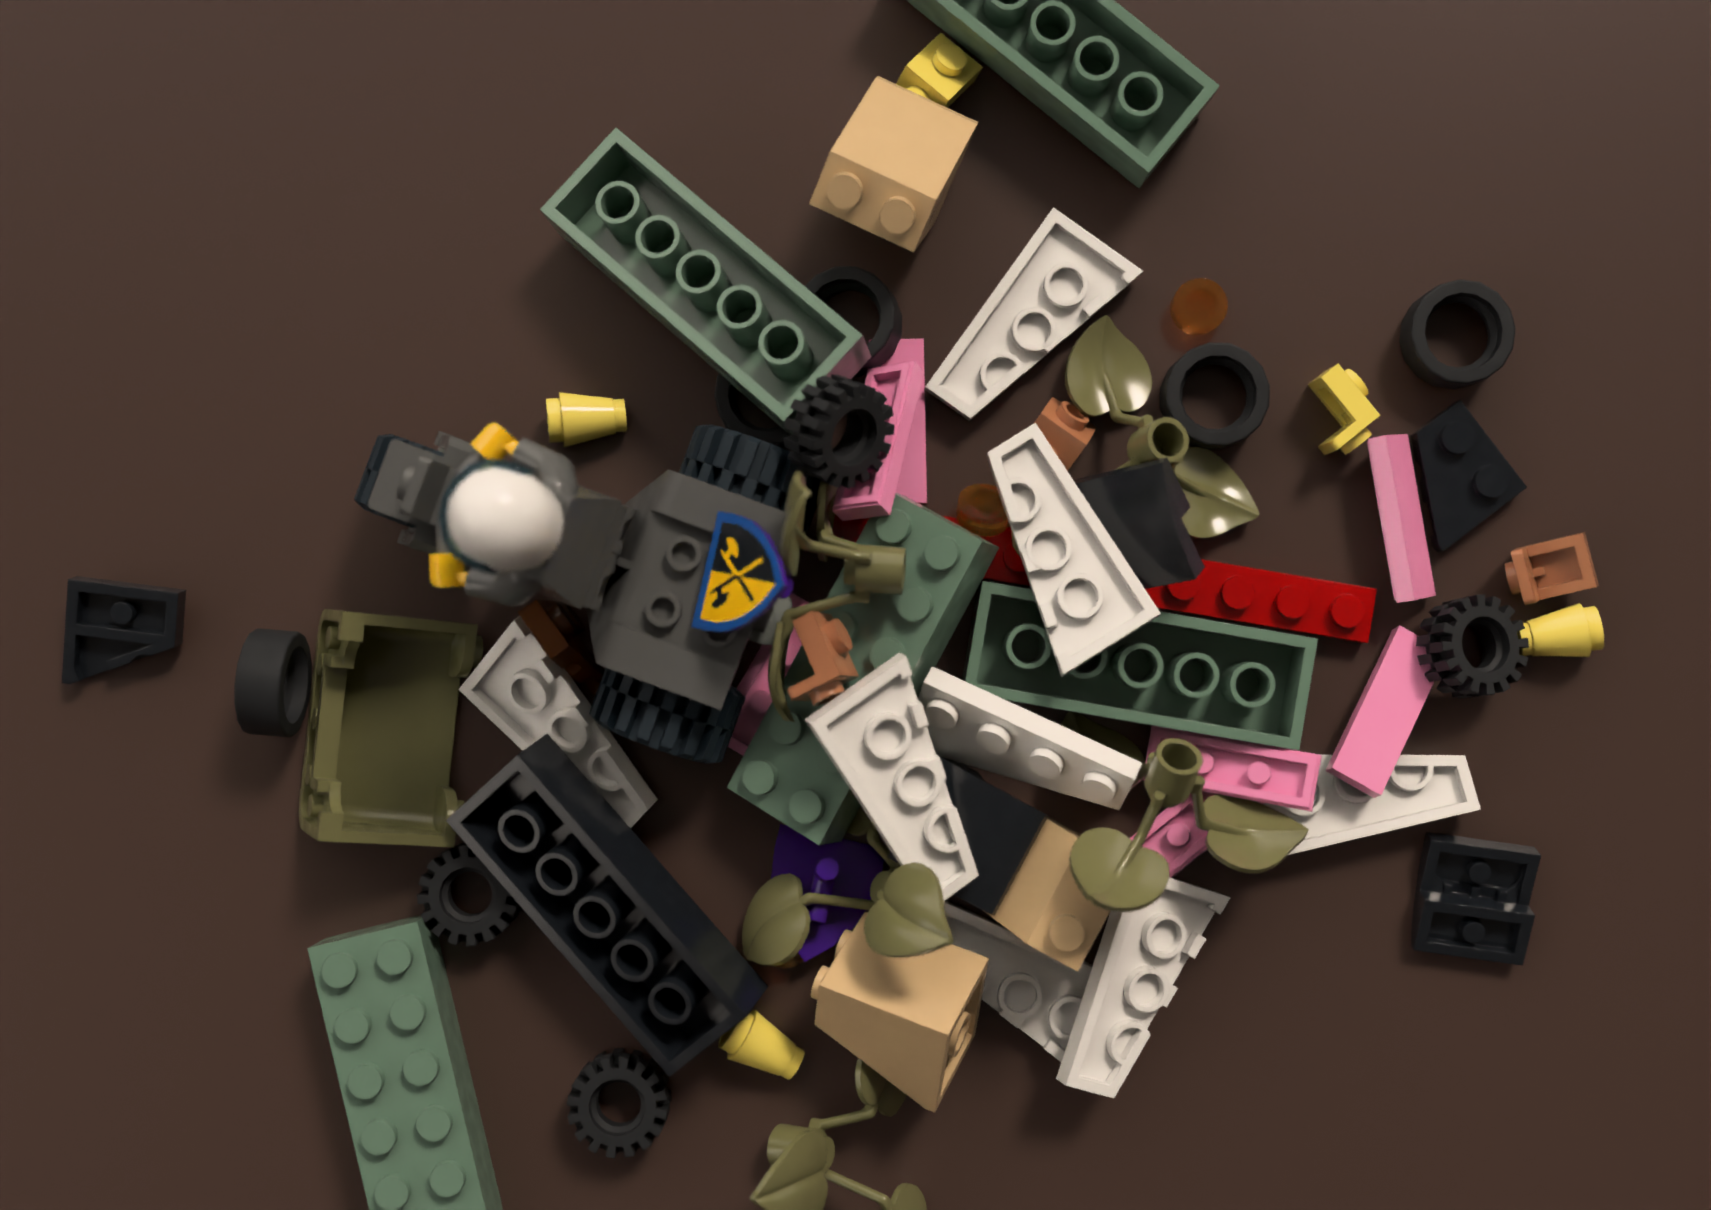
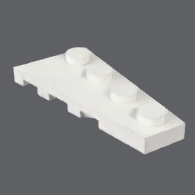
[925,207,1143,421]
[987,423,1161,677]
[458,616,658,828]
[804,652,979,901]
[918,666,1142,810]
[1264,755,1481,855]
[1056,877,1230,1098]
[944,900,1093,1062]

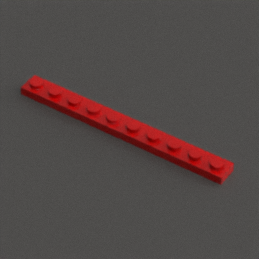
[832,514,1377,643]

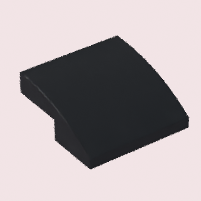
[1074,457,1205,589]
[888,758,1048,915]
[1411,832,1541,966]

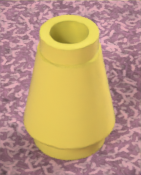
[546,392,627,447]
[1517,603,1604,657]
[718,1009,805,1080]

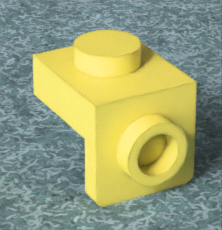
[896,33,983,108]
[1308,363,1380,455]

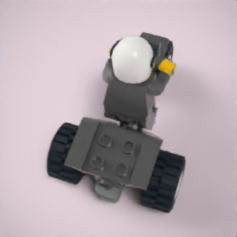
[354,423,819,764]

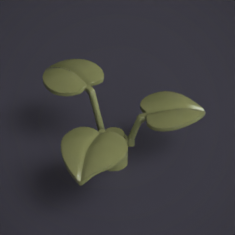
[1011,315,1260,556]
[768,471,906,722]
[1061,711,1308,912]
[742,806,954,967]
[749,1058,927,1210]

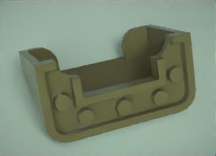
[299,609,483,847]

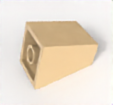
[809,76,979,252]
[984,817,1110,972]
[811,912,989,1113]

